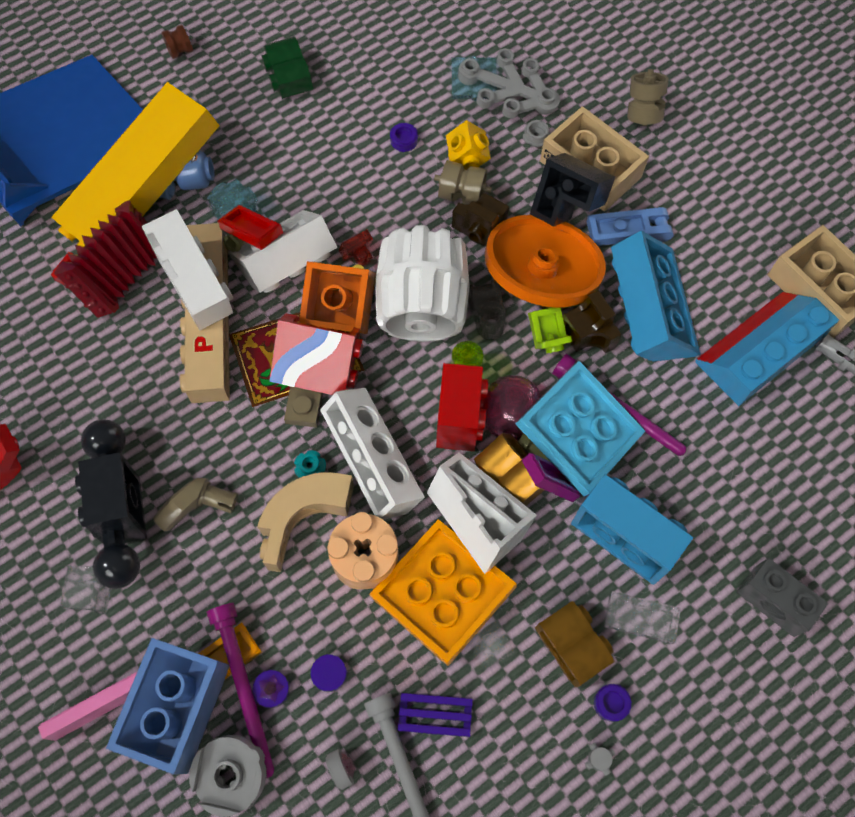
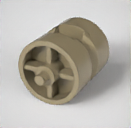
[627,69,669,126]
[434,160,492,204]

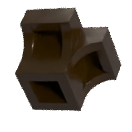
[452,193,509,246]
[563,290,622,353]

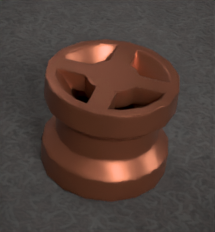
[161,25,193,59]

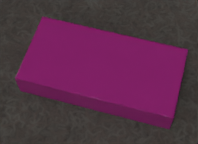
[522,453,581,502]

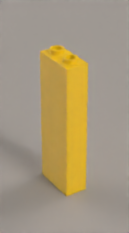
[51,82,220,246]

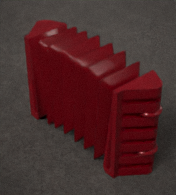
[54,201,157,318]

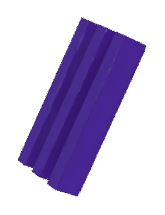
[398,693,473,737]

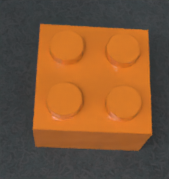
[299,261,376,334]

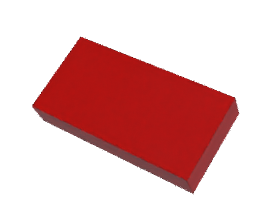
[218,205,283,250]

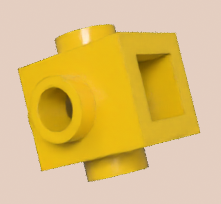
[446,120,491,170]

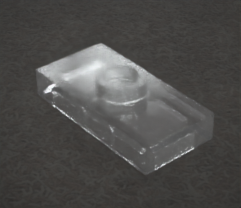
[604,591,681,644]

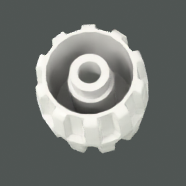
[375,225,469,342]

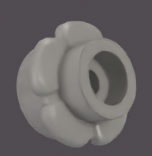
[523,120,550,147]

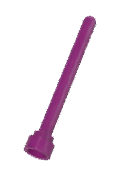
[552,354,687,456]
[206,603,275,778]

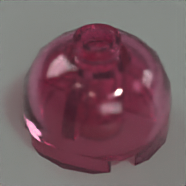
[483,375,542,440]

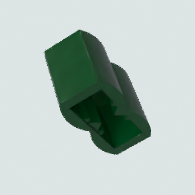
[261,36,314,99]

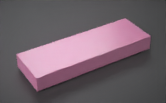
[38,671,138,741]

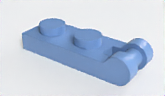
[587,207,674,246]

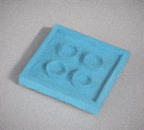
[515,361,645,497]

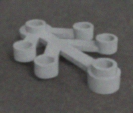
[458,48,560,118]

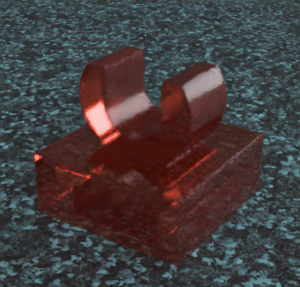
[338,229,373,266]

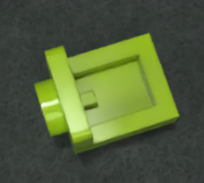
[528,307,572,353]

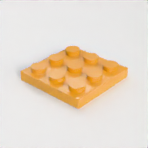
[369,519,517,666]

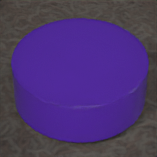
[390,123,418,152]
[311,654,347,692]
[593,684,632,722]

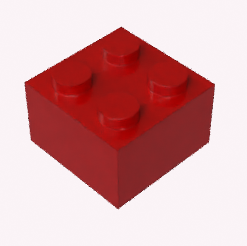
[436,363,488,452]

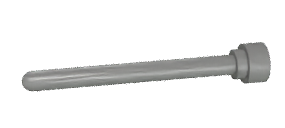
[364,693,429,817]

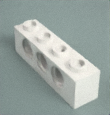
[320,388,425,520]

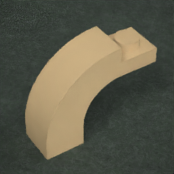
[257,472,354,572]

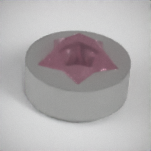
[326,749,355,790]

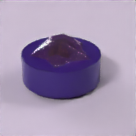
[252,670,290,708]

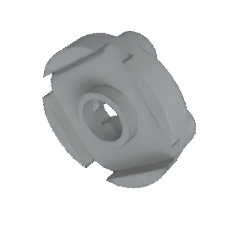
[189,735,266,817]

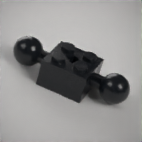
[75,419,147,589]

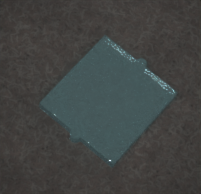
[451,55,497,101]

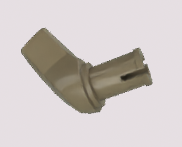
[153,478,238,531]

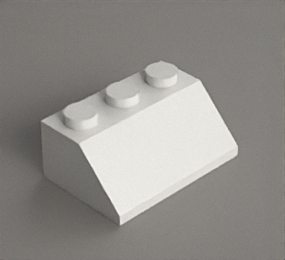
[228,210,338,293]

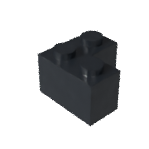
[530,153,615,226]

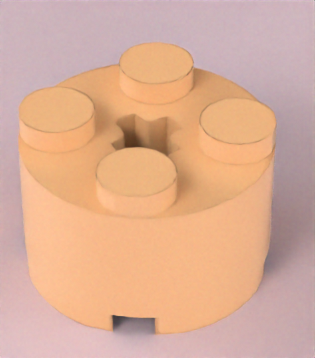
[327,512,399,590]

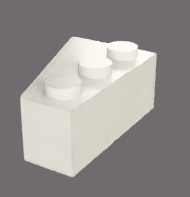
[142,209,234,330]
[427,452,537,574]

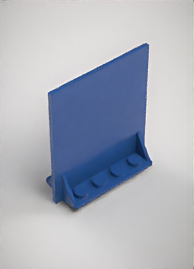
[0,55,143,226]

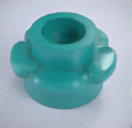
[294,450,326,478]

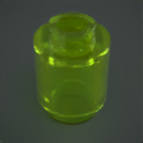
[451,341,484,367]

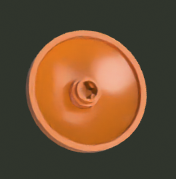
[484,215,606,308]

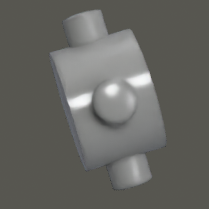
[585,743,615,776]

